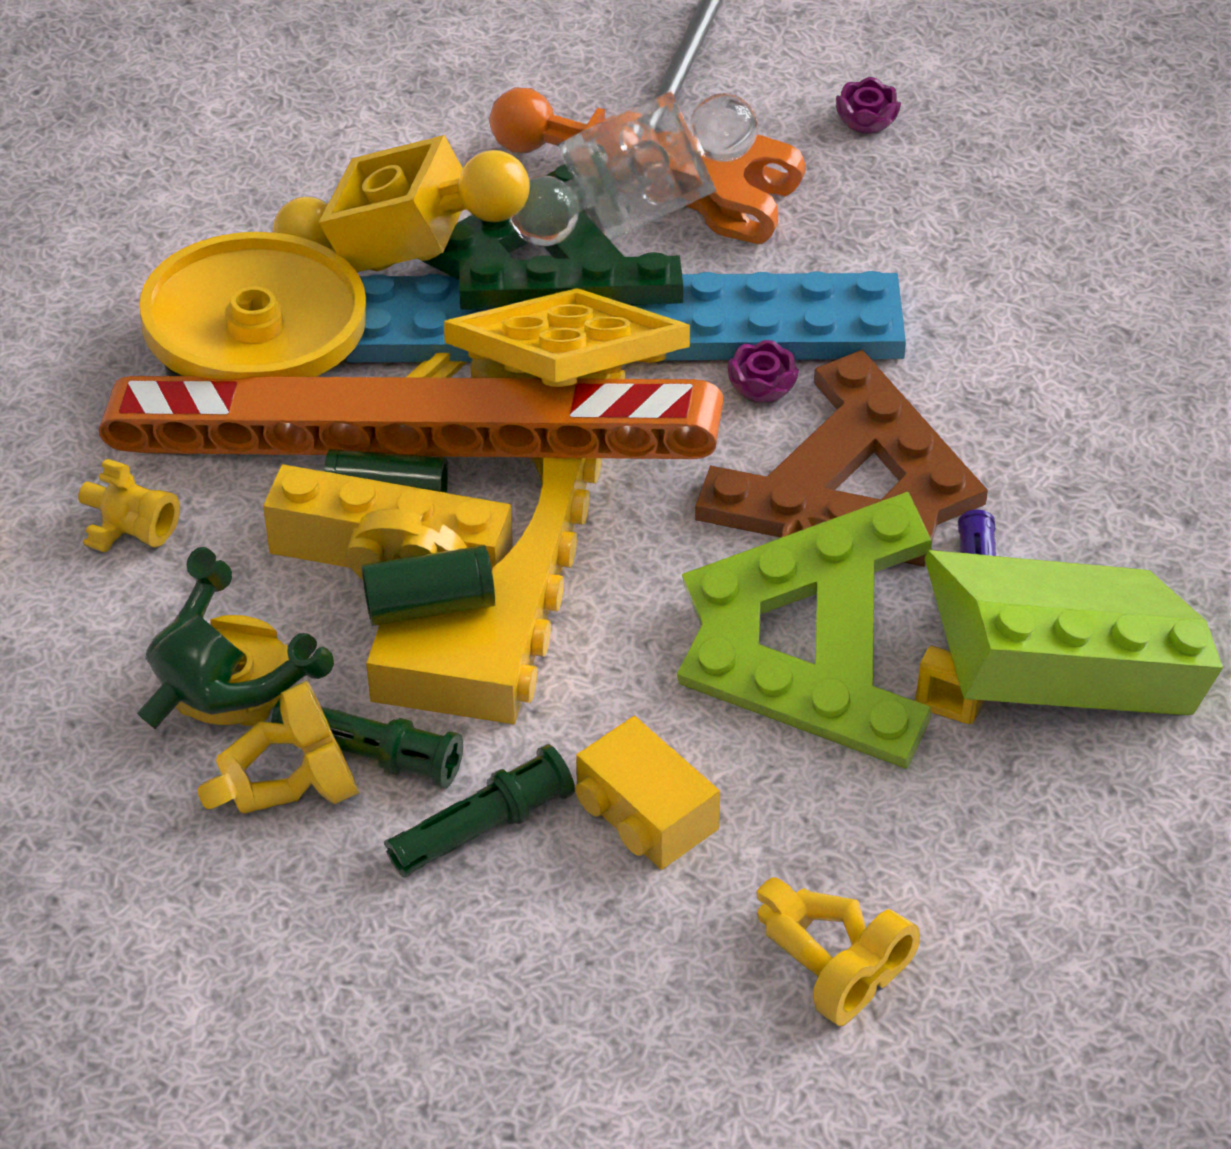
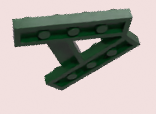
[422,162,683,310]

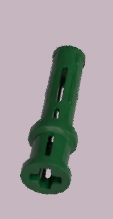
[271,698,463,789]
[384,744,575,878]

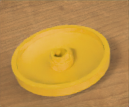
[139,232,366,379]

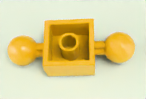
[272,135,530,273]

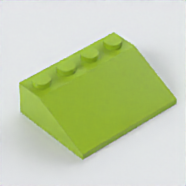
[924,550,1223,715]

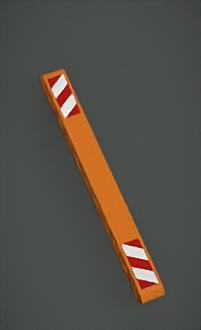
[98,376,724,459]

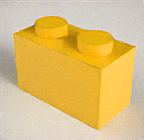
[575,715,720,870]

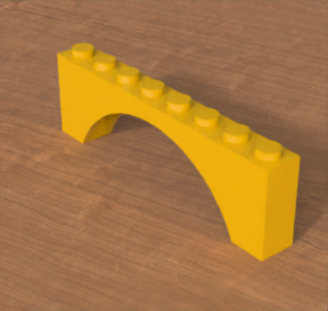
[366,359,625,725]

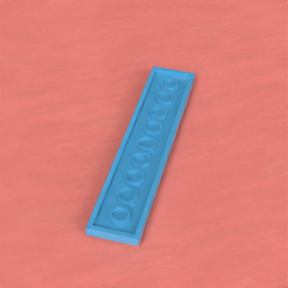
[346,271,906,362]

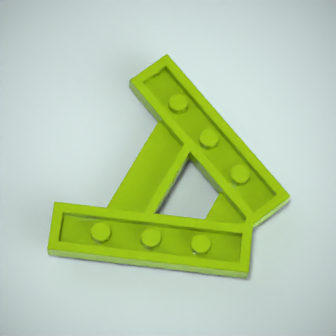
[677,492,932,769]

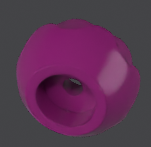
[836,77,901,134]
[728,340,799,403]

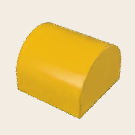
[915,645,984,724]

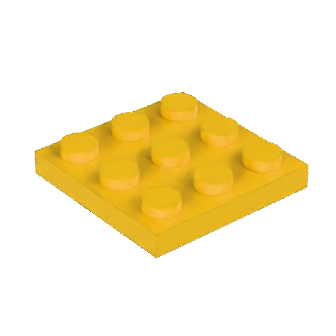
[444,288,690,387]

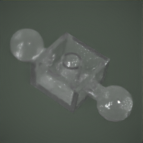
[510,91,758,246]

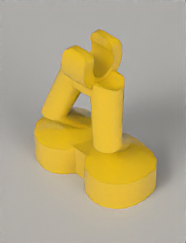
[197,681,359,814]
[756,877,920,1026]

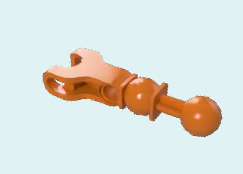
[489,87,806,244]

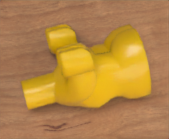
[78,459,180,553]

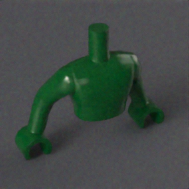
[137,547,334,729]

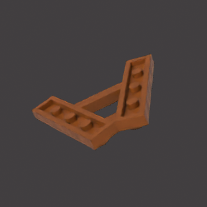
[695,350,988,567]

